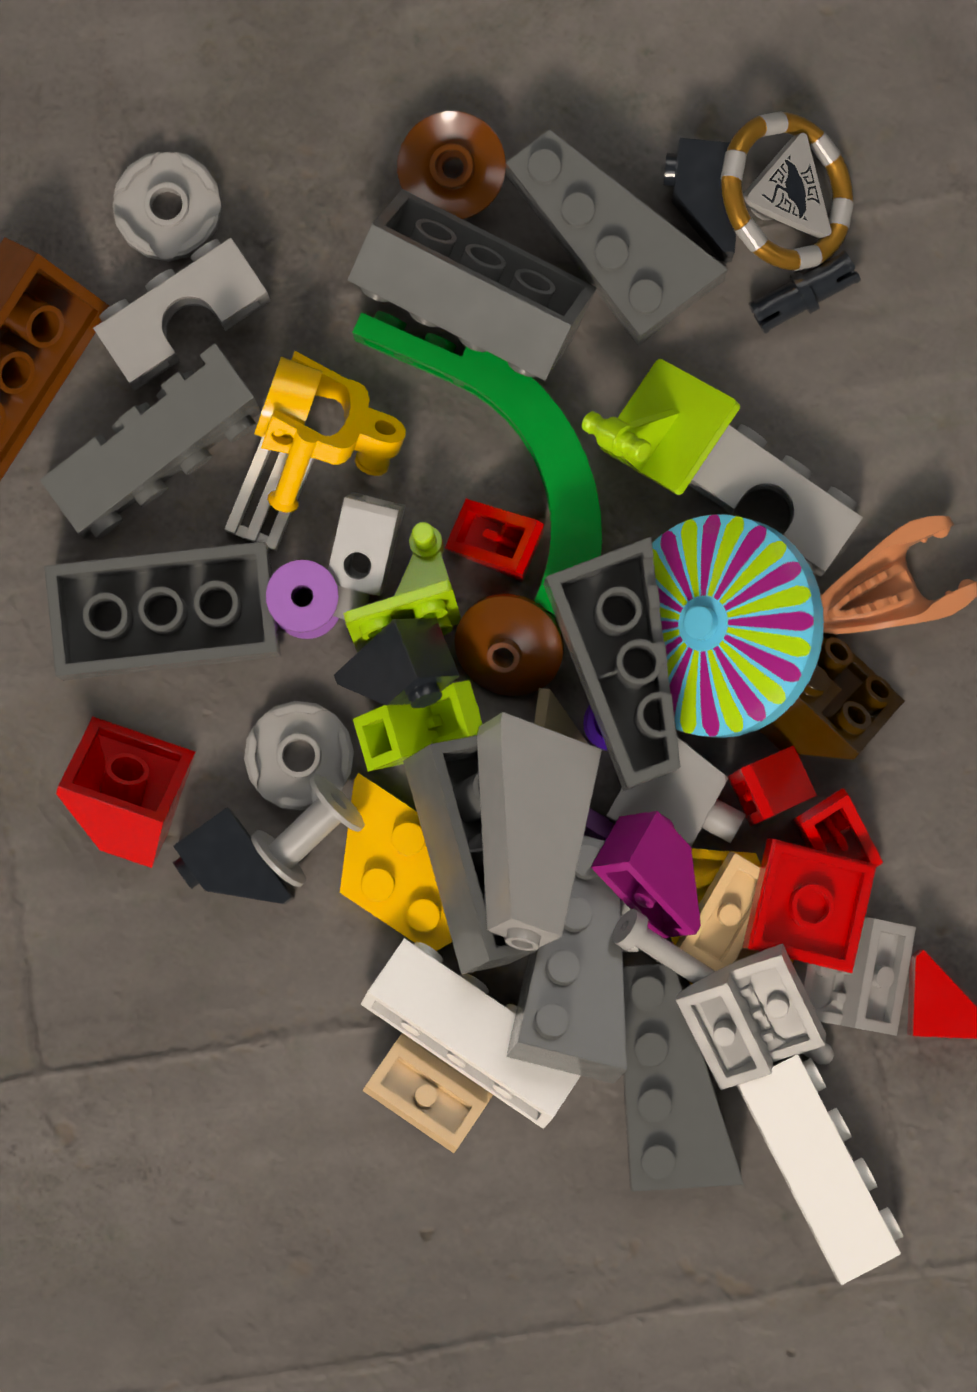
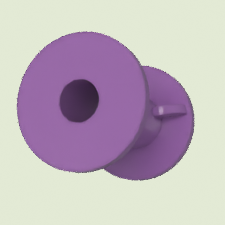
[266,560,339,639]

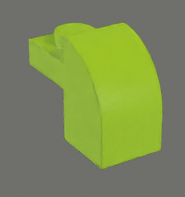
[353,680,483,772]

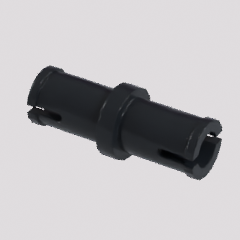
[748,250,861,334]

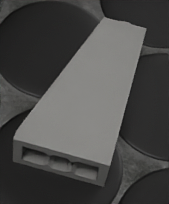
[477,712,602,951]

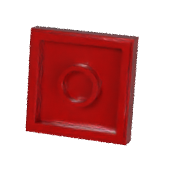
[742,839,877,973]

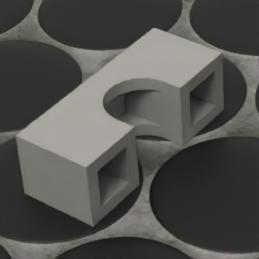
[93,238,271,390]
[689,424,863,577]

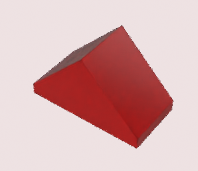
[444,499,544,582]
[727,745,817,826]
[791,788,883,867]
[907,949,977,1039]

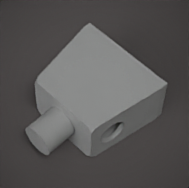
[328,492,406,620]
[606,737,746,846]

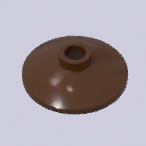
[397,111,506,219]
[455,594,564,697]

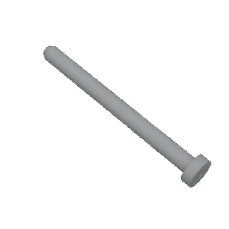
[612,909,834,1065]

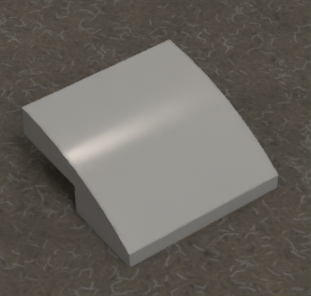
[793,917,916,1036]
[676,944,826,1090]

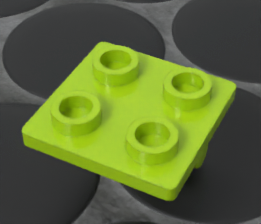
[582,359,740,495]
[343,522,461,653]

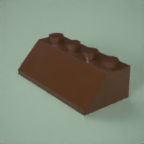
[0,237,110,481]

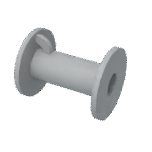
[251,774,365,887]

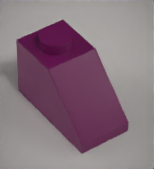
[591,811,701,938]

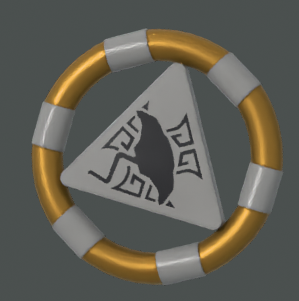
[721,111,854,271]

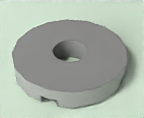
[113,152,222,262]
[244,701,354,811]

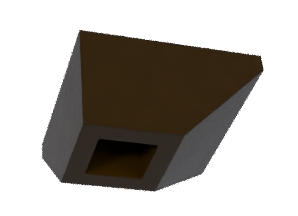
[758,633,905,760]

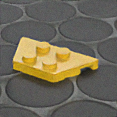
[340,773,452,951]

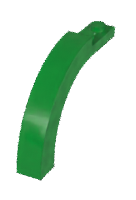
[352,311,602,620]

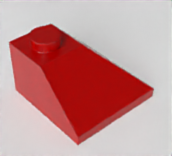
[56,716,196,868]

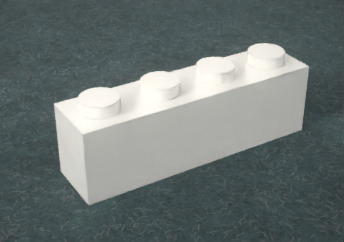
[361,938,580,1129]
[736,1054,903,1285]

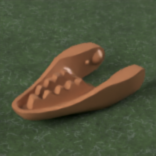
[821,516,977,634]

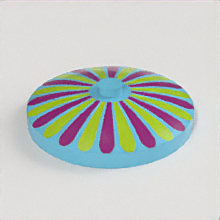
[652,514,824,738]

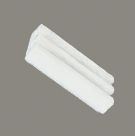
[225,437,315,551]

